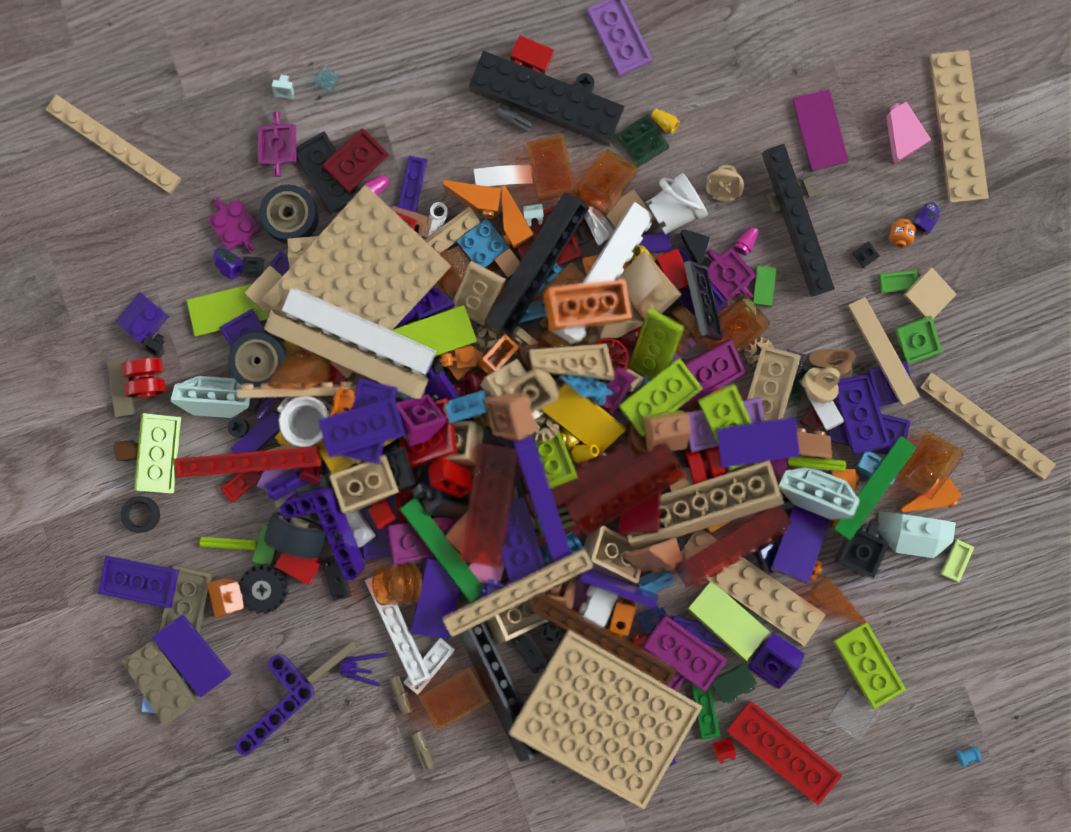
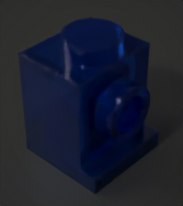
[751,542,778,573]
[637,605,668,634]

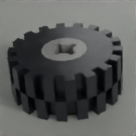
[238,563,289,614]

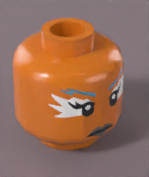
[889,219,916,249]

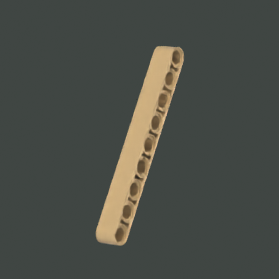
[265,310,428,399]

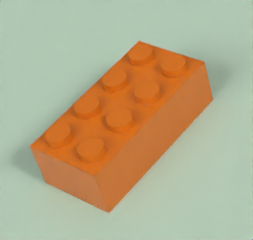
[543,279,632,332]

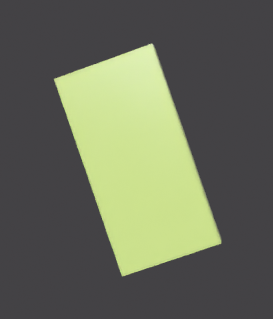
[940,539,974,582]

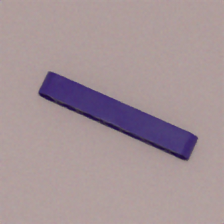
[514,436,571,562]

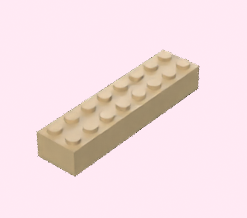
[620,461,784,550]

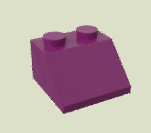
[396,394,447,446]

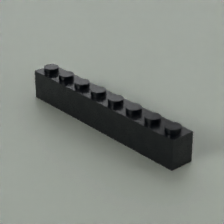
[761,144,835,297]
[484,192,589,338]
[459,621,542,762]

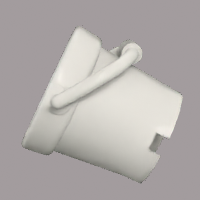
[646,173,708,235]
[277,396,333,447]

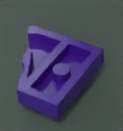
[415,286,455,320]

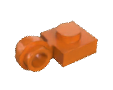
[439,347,477,369]

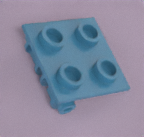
[457,219,510,268]
[560,375,613,405]

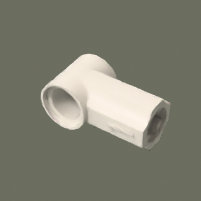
[423,202,449,238]

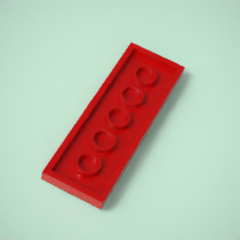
[726,700,842,806]

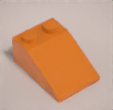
[443,180,502,221]

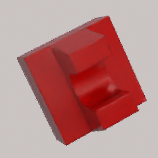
[712,737,737,764]

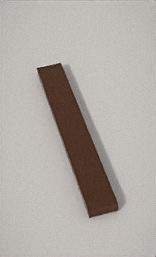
[532,593,677,686]

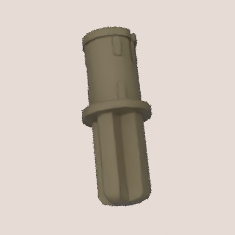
[389,676,413,715]
[410,730,434,770]

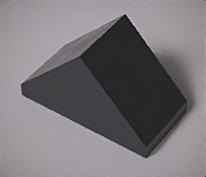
[679,229,710,265]

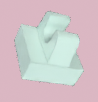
[272,75,294,100]
[523,204,544,226]

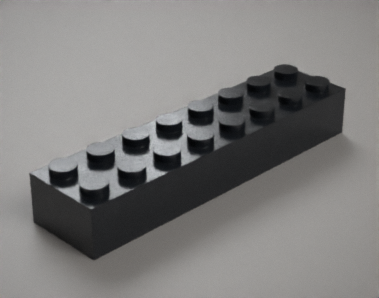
[469,50,625,146]

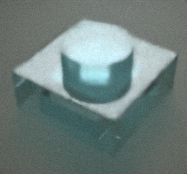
[314,66,341,93]

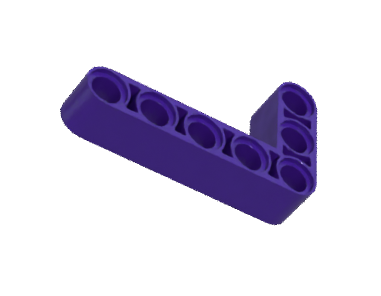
[280,487,365,580]
[236,654,315,755]

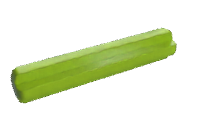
[788,456,846,472]
[199,537,257,551]

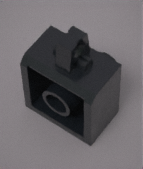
[413,472,470,519]
[834,520,889,579]

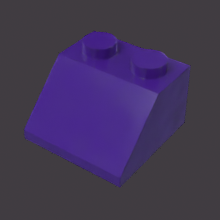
[116,292,170,344]
[747,632,805,689]

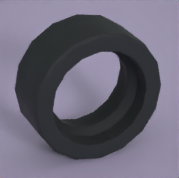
[121,496,160,533]

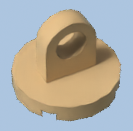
[705,165,744,202]
[802,367,840,404]

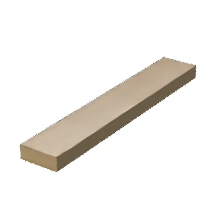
[848,297,920,406]

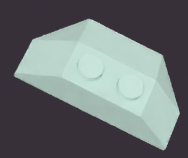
[171,376,251,418]
[779,468,860,520]
[877,512,956,558]

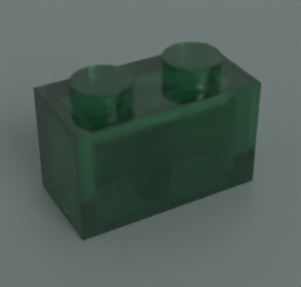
[712,662,757,704]

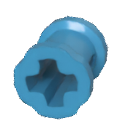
[956,745,982,768]

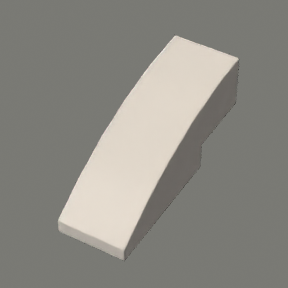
[474,165,533,188]

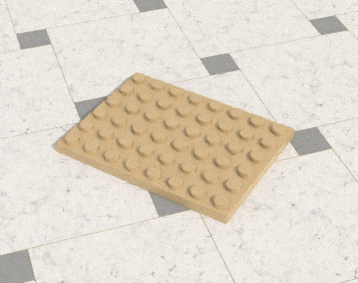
[263,185,451,378]
[509,630,702,809]

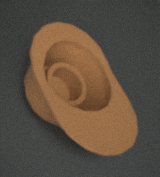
[809,349,856,375]

